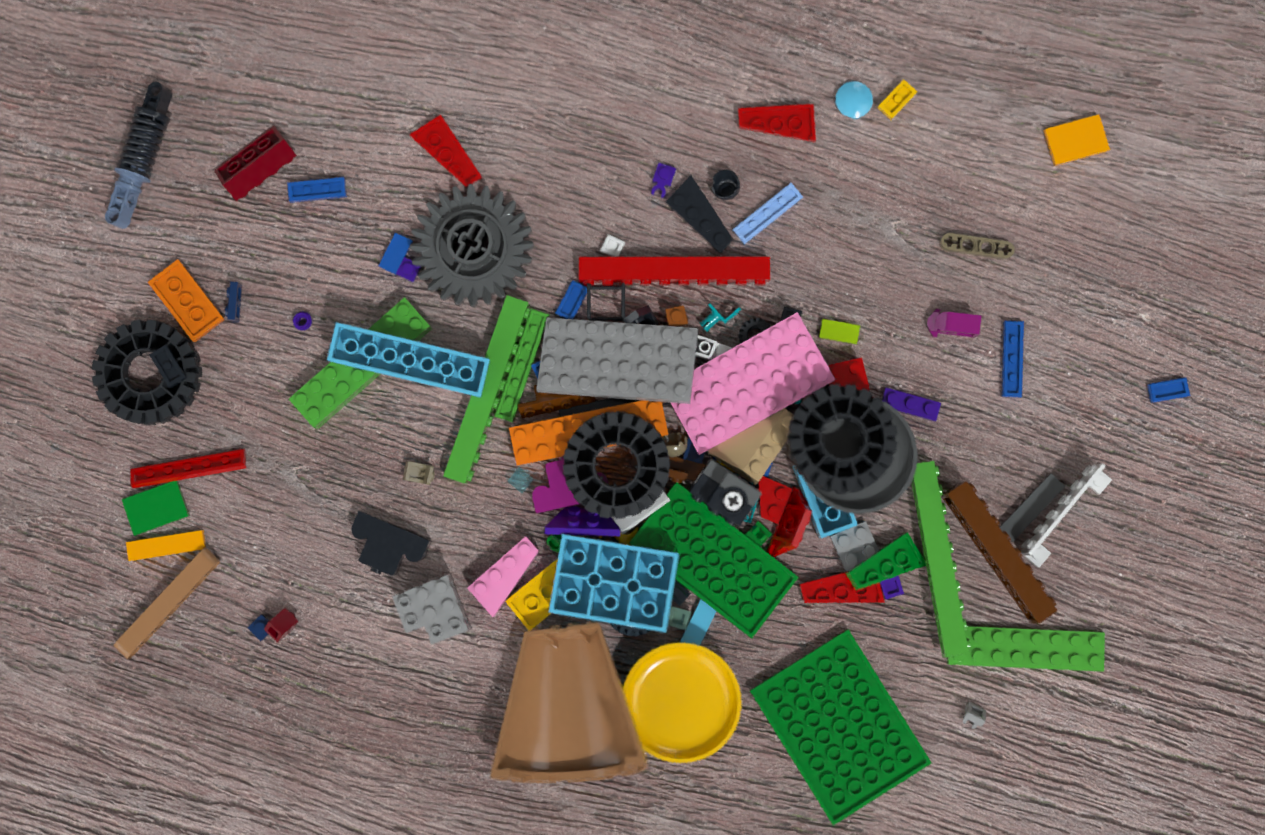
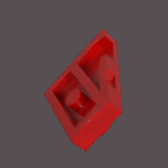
[758,476,793,525]

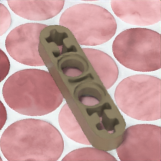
[939,233,1015,260]

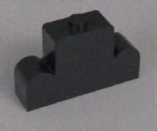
[351,511,432,576]

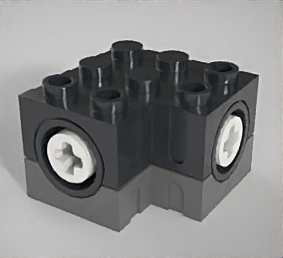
[689,457,762,527]

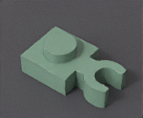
[668,606,691,630]

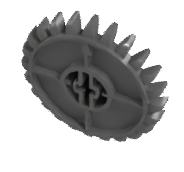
[410,184,534,308]

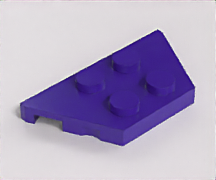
[545,506,620,536]

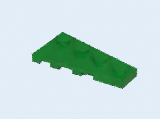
[846,532,926,590]

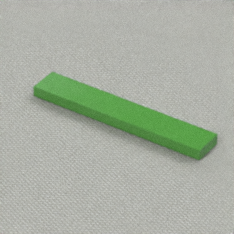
[494,309,549,423]

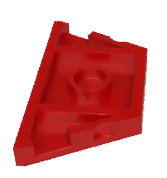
[766,487,812,557]

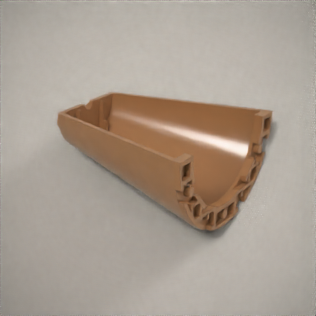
[491,621,648,783]

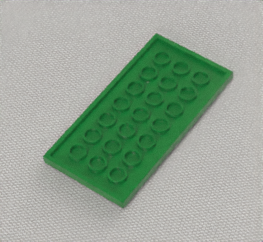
[629,482,799,639]

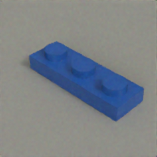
[287,177,347,203]

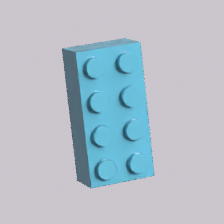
[792,465,858,539]

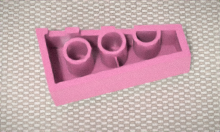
[467,536,540,617]

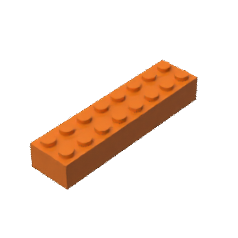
[509,400,669,466]

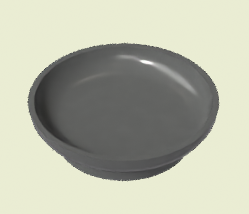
[802,397,917,514]

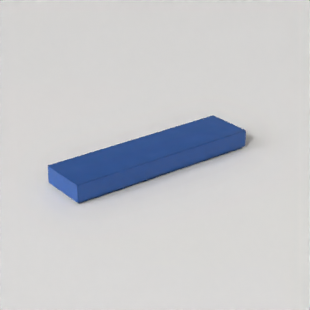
[1002,321,1024,398]

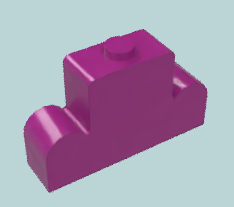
[532,456,609,514]

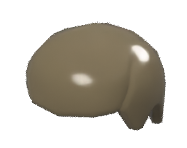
[662,433,687,458]

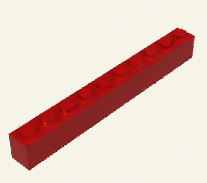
[579,257,770,286]

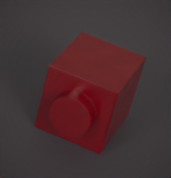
[264,608,298,643]

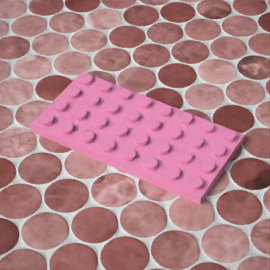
[670,312,835,455]

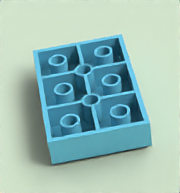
[549,534,680,632]

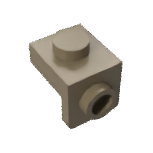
[402,461,435,485]

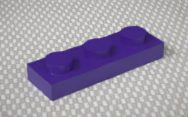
[882,388,941,422]

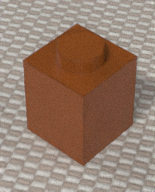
[665,305,688,327]

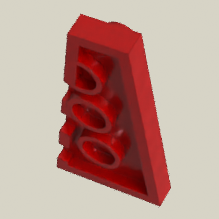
[738,104,816,143]
[799,572,885,603]

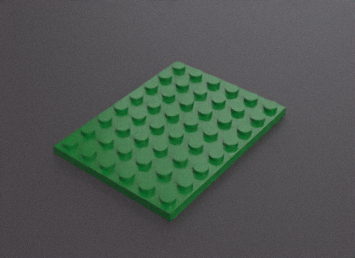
[749,629,932,826]

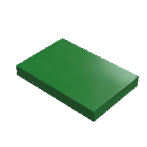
[122,481,190,536]

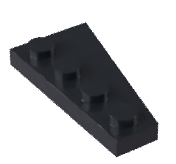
[665,175,734,254]

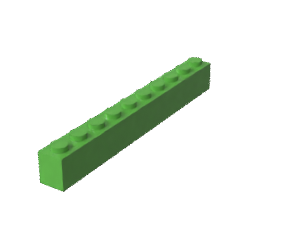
[443,295,531,484]
[911,461,971,658]

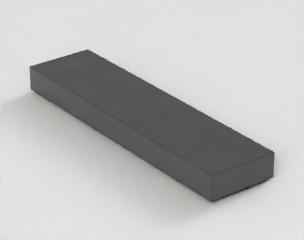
[1000,473,1065,542]

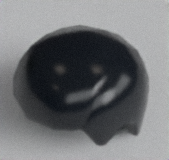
[712,169,740,201]

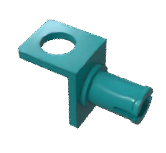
[699,303,742,332]

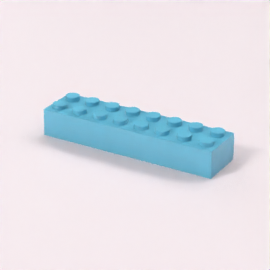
[327,322,490,398]

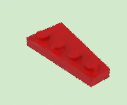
[409,115,482,188]

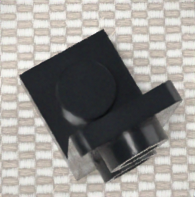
[623,305,661,326]

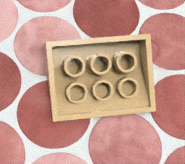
[707,408,794,486]

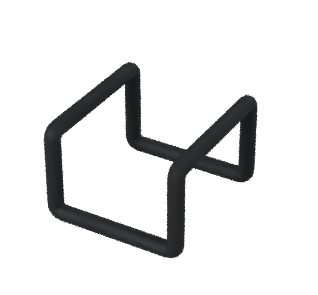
[587,283,626,321]

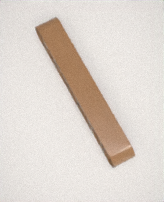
[113,548,220,659]

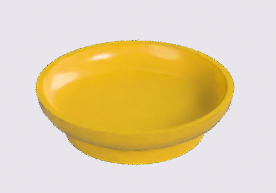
[623,643,741,763]

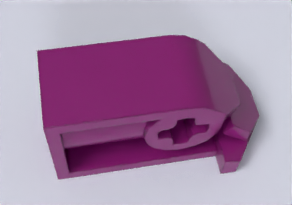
[927,309,982,338]

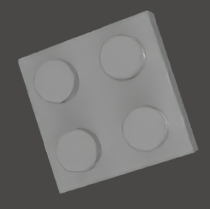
[830,521,879,572]

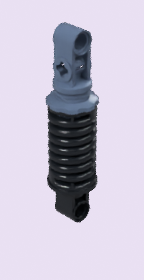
[105,81,173,229]

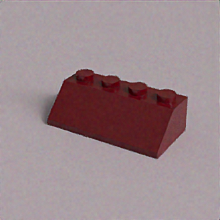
[214,125,297,201]

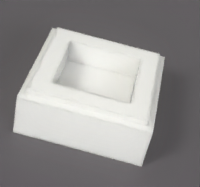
[600,234,625,257]

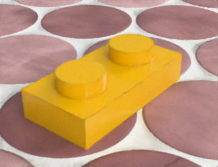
[877,79,918,120]

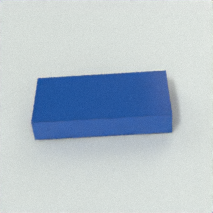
[379,233,413,275]
[555,280,587,319]
[1147,377,1190,403]

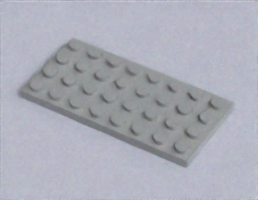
[537,318,698,404]

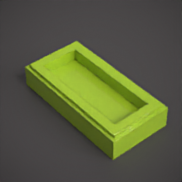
[819,319,860,345]

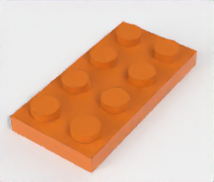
[148,259,225,342]

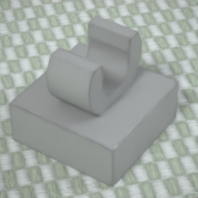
[963,702,986,729]

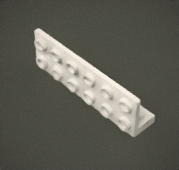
[1021,463,1112,568]

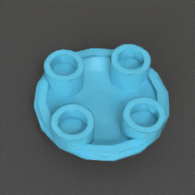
[835,81,873,119]

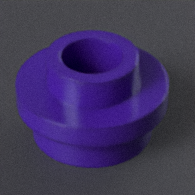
[293,312,312,331]

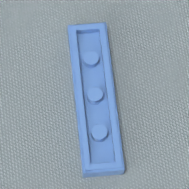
[732,183,803,245]

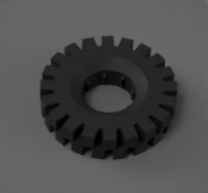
[92,320,202,425]
[787,384,898,494]
[563,411,670,519]

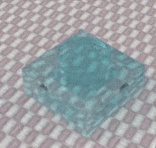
[507,467,534,494]

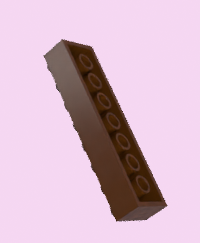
[941,481,1058,624]

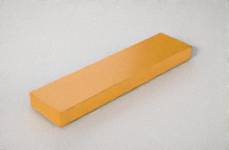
[126,530,206,561]

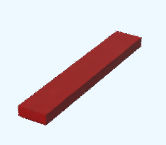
[130,449,247,488]

